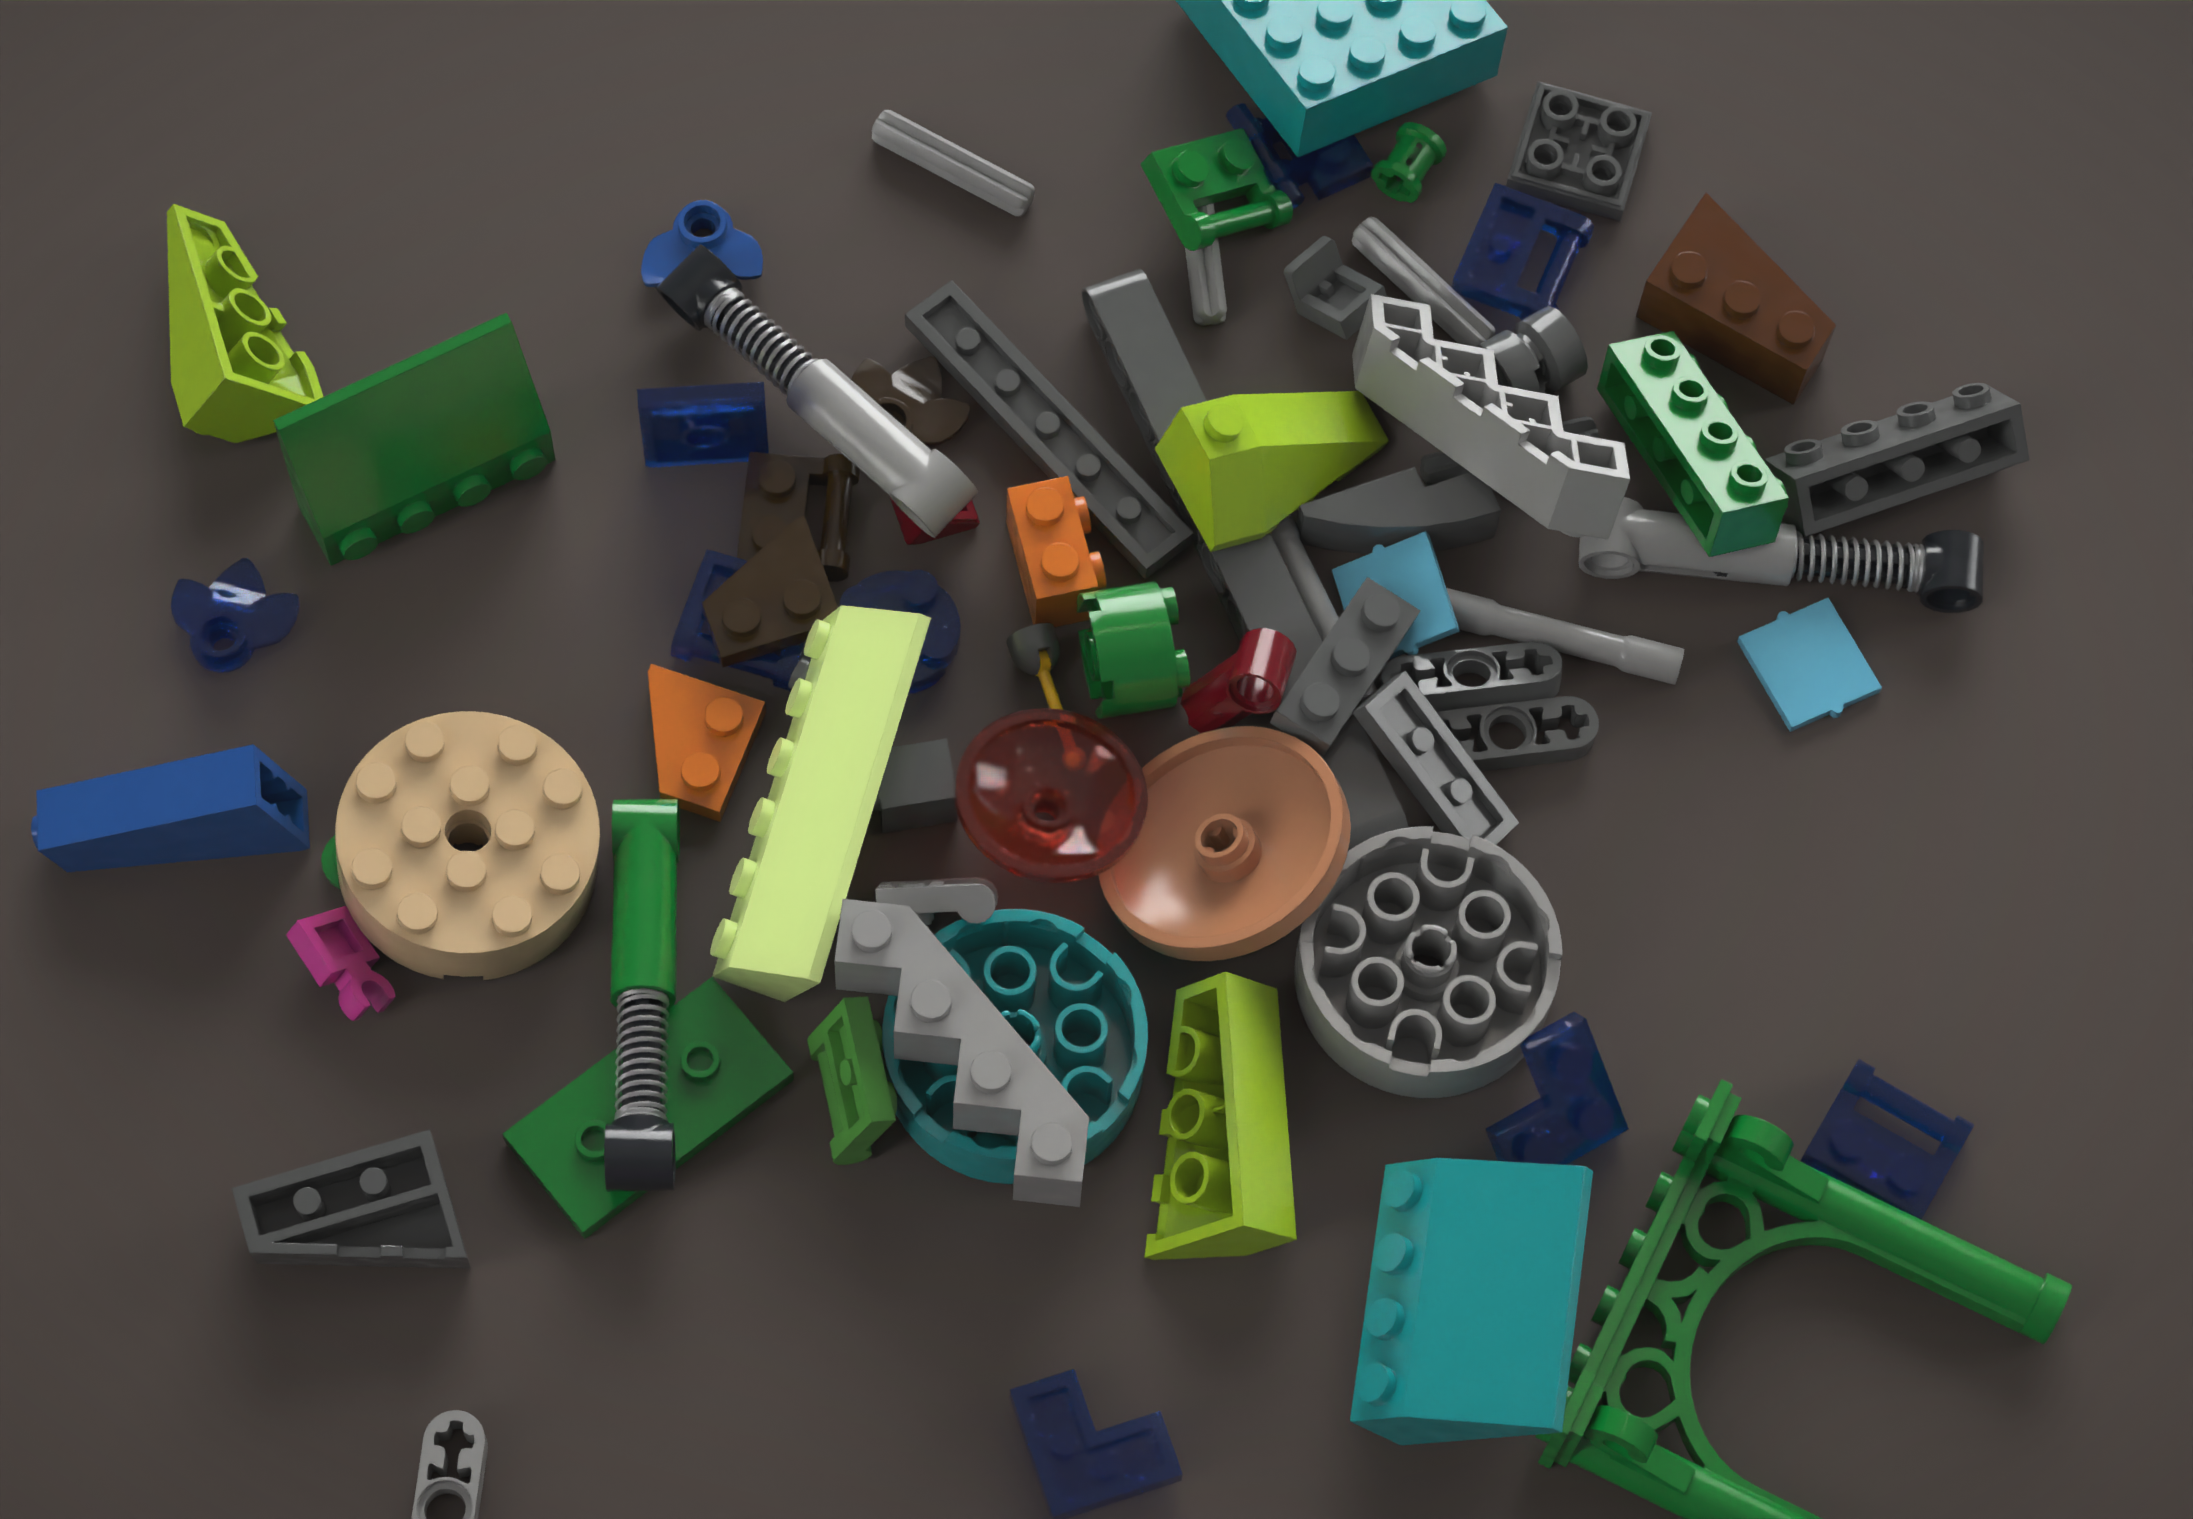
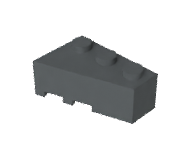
[232,1129,471,1269]

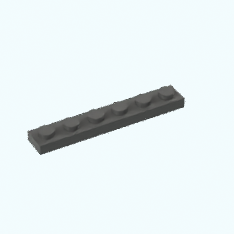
[905,280,1193,580]

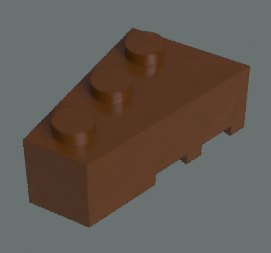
[1635,193,1836,405]

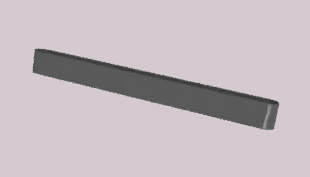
[1081,269,1409,851]

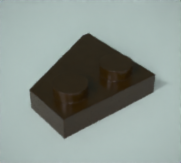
[702,516,838,668]

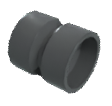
[1475,306,1588,393]

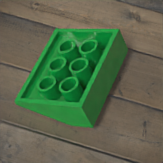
[273,313,556,566]

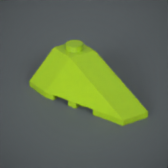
[1155,391,1389,552]

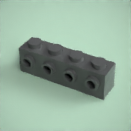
[1764,383,2030,536]

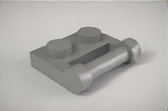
[875,877,999,925]

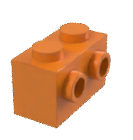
[1006,476,1106,627]

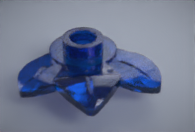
[171,558,300,673]

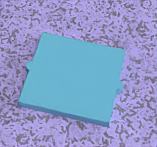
[1332,531,1460,660]
[1737,597,1882,732]

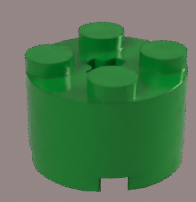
[1077,581,1190,719]

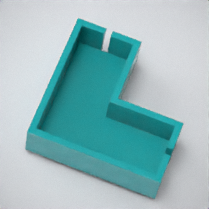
[1175,0,1508,157]

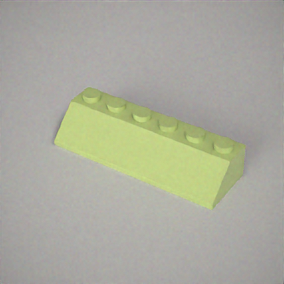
[710,605,931,1002]

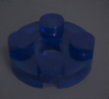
[840,570,961,694]

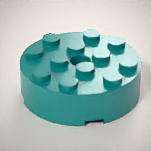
[882,909,1148,1184]

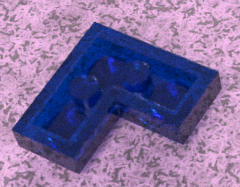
[1485,1011,1629,1165]
[1010,1369,1183,1519]

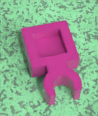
[286,906,396,1021]

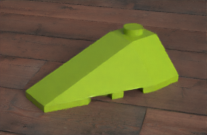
[167,204,323,443]

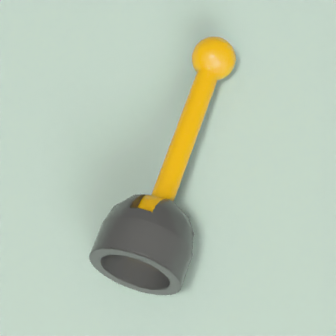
[1006,623,1087,772]

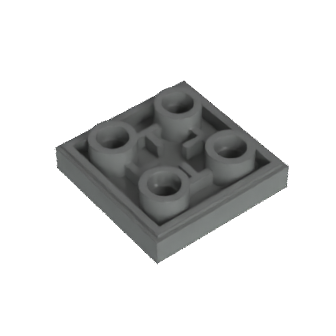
[1505,81,1652,221]

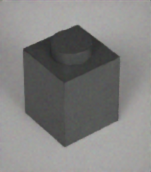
[872,738,958,834]

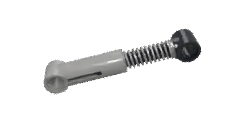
[656,244,978,538]
[1578,497,1984,613]

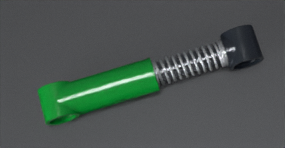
[604,799,680,1192]

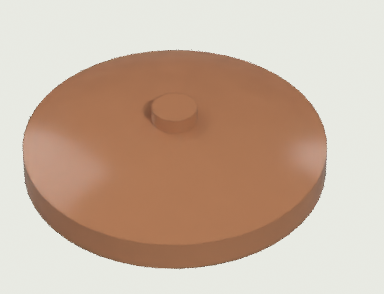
[1097,726,1351,961]

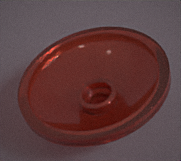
[954,708,1148,883]

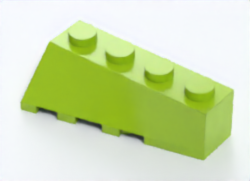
[1144,971,1297,1260]

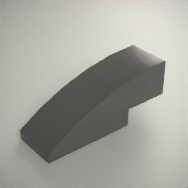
[1296,467,1501,554]

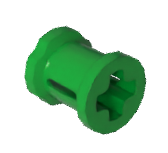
[1371,122,1447,203]

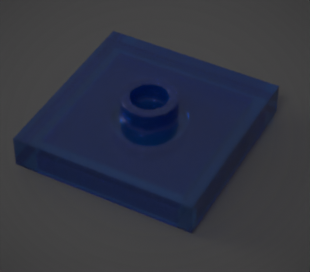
[637,382,769,468]

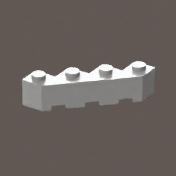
[1352,294,1630,540]
[834,899,1089,1207]

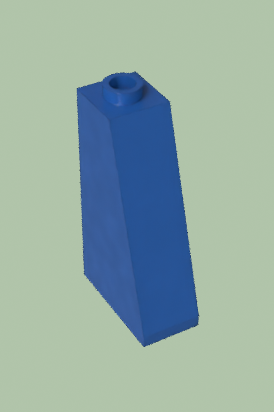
[31,744,310,872]

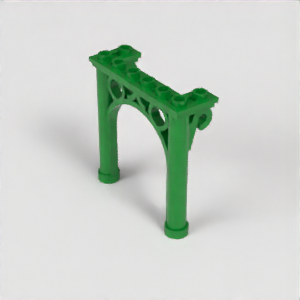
[1535,1079,2072,1519]

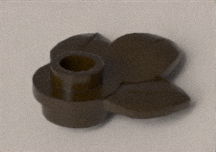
[851,356,970,445]

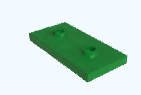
[502,977,794,1239]

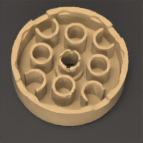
[335,711,600,980]

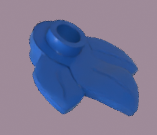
[641,200,763,287]

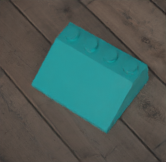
[1350,1158,1593,1445]

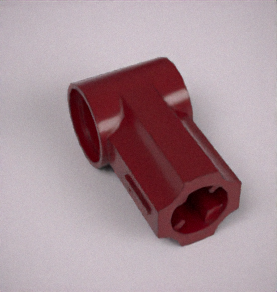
[1180,628,1297,733]

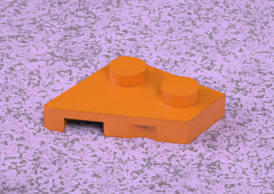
[648,664,766,822]

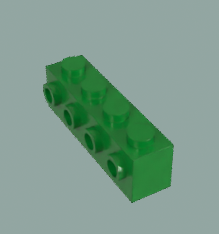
[1597,331,1789,557]

